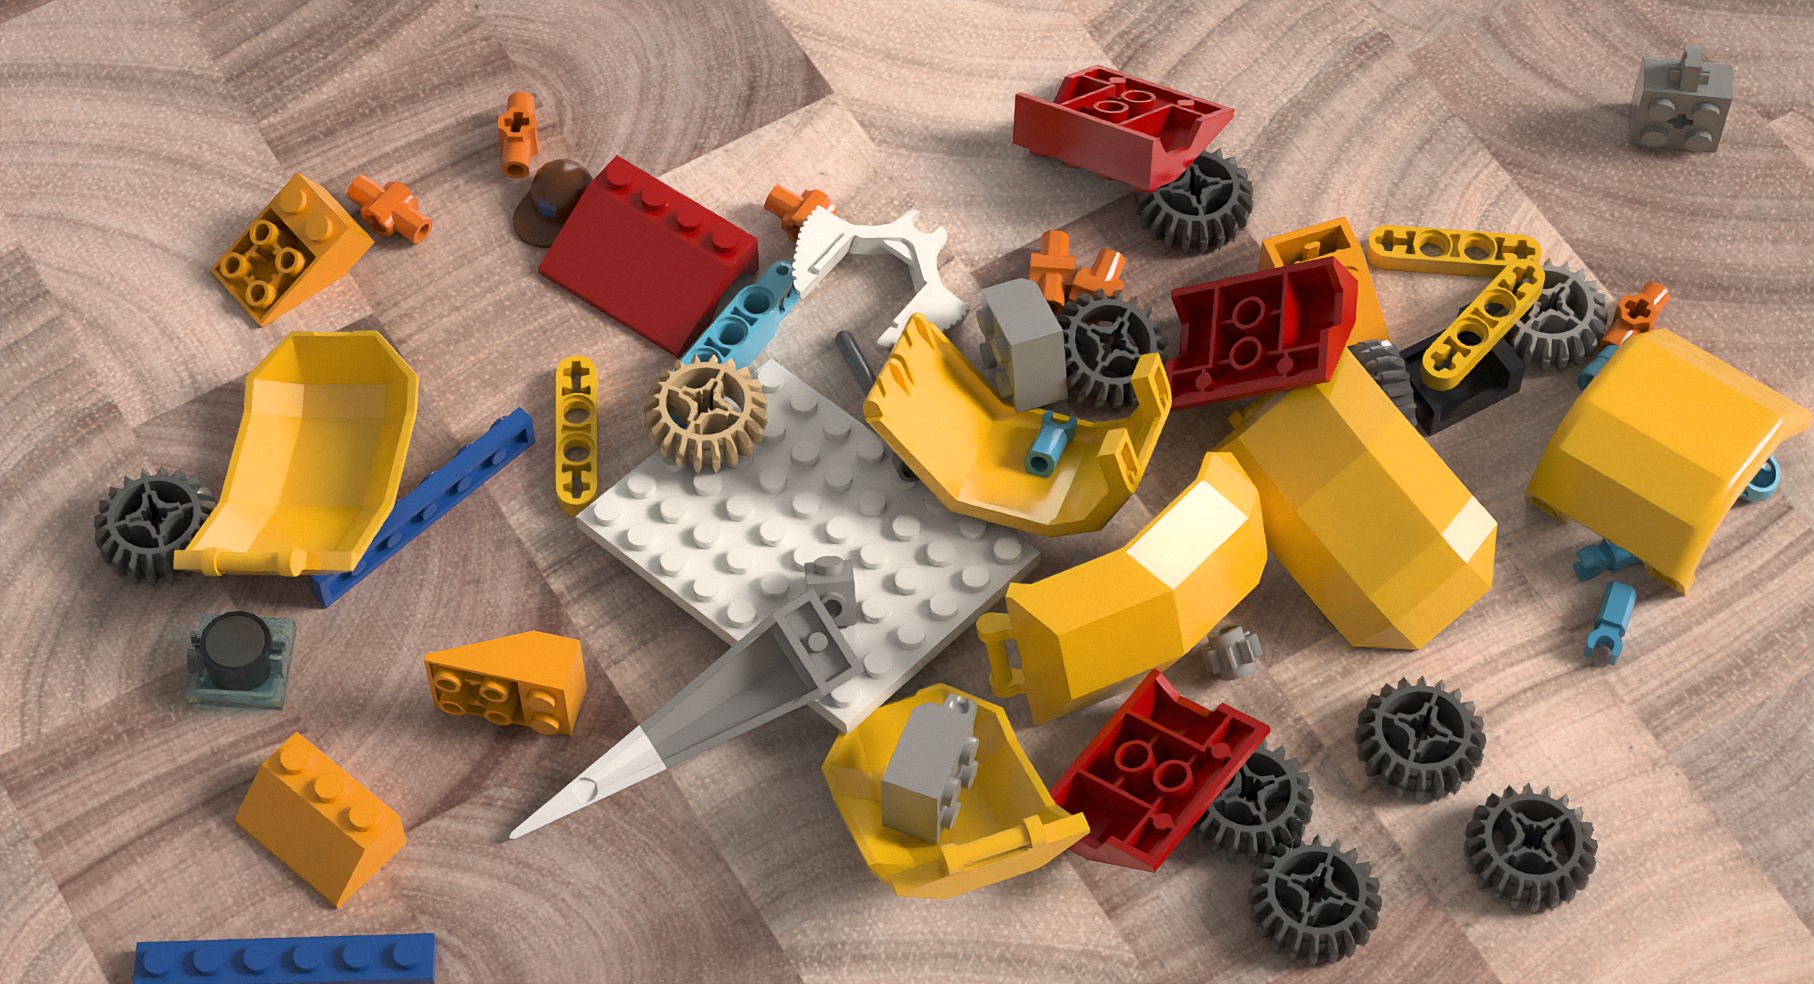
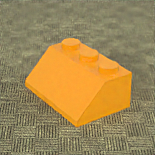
[234,731,407,909]

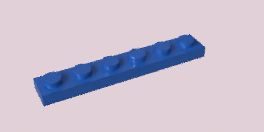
[308,407,536,608]
[133,933,437,984]

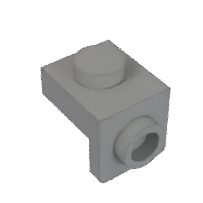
[804,556,857,627]

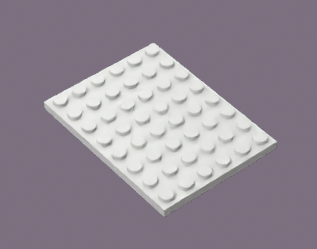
[576,358,1041,735]

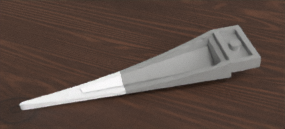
[509,587,864,839]

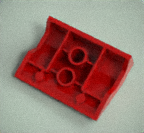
[1012,64,1234,193]
[538,155,759,359]
[1165,256,1358,412]
[1049,668,1271,873]

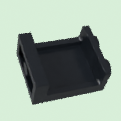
[1392,302,1526,437]

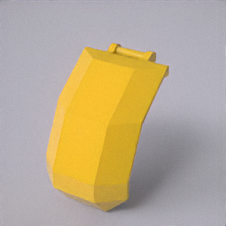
[173,330,419,577]
[1200,346,1497,650]
[976,452,1268,726]
[821,683,1090,900]

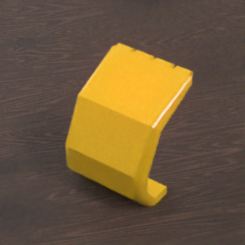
[862,313,1172,538]
[1524,328,1812,596]

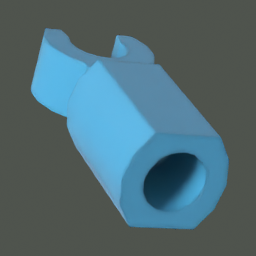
[1024,410,1077,478]
[1572,539,1643,581]
[1584,581,1637,666]

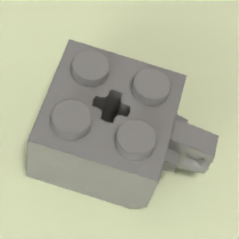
[1629,46,1733,152]
[976,278,1068,413]
[881,693,979,845]

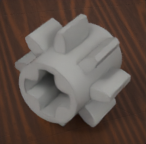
[1199,623,1263,681]

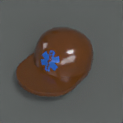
[513,159,593,248]

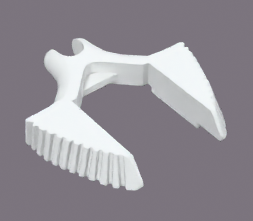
[792,205,971,353]

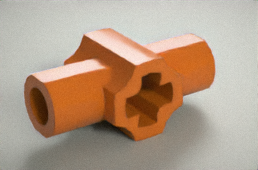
[497,92,540,179]
[347,174,433,244]
[764,184,837,243]
[1029,230,1076,317]
[1068,248,1126,326]
[1598,281,1670,352]

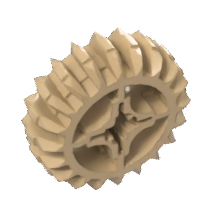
[643,353,768,473]

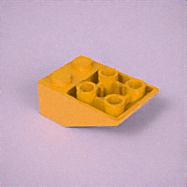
[210,172,375,327]
[1258,216,1392,347]
[424,630,587,736]

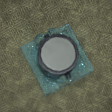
[185,611,297,711]

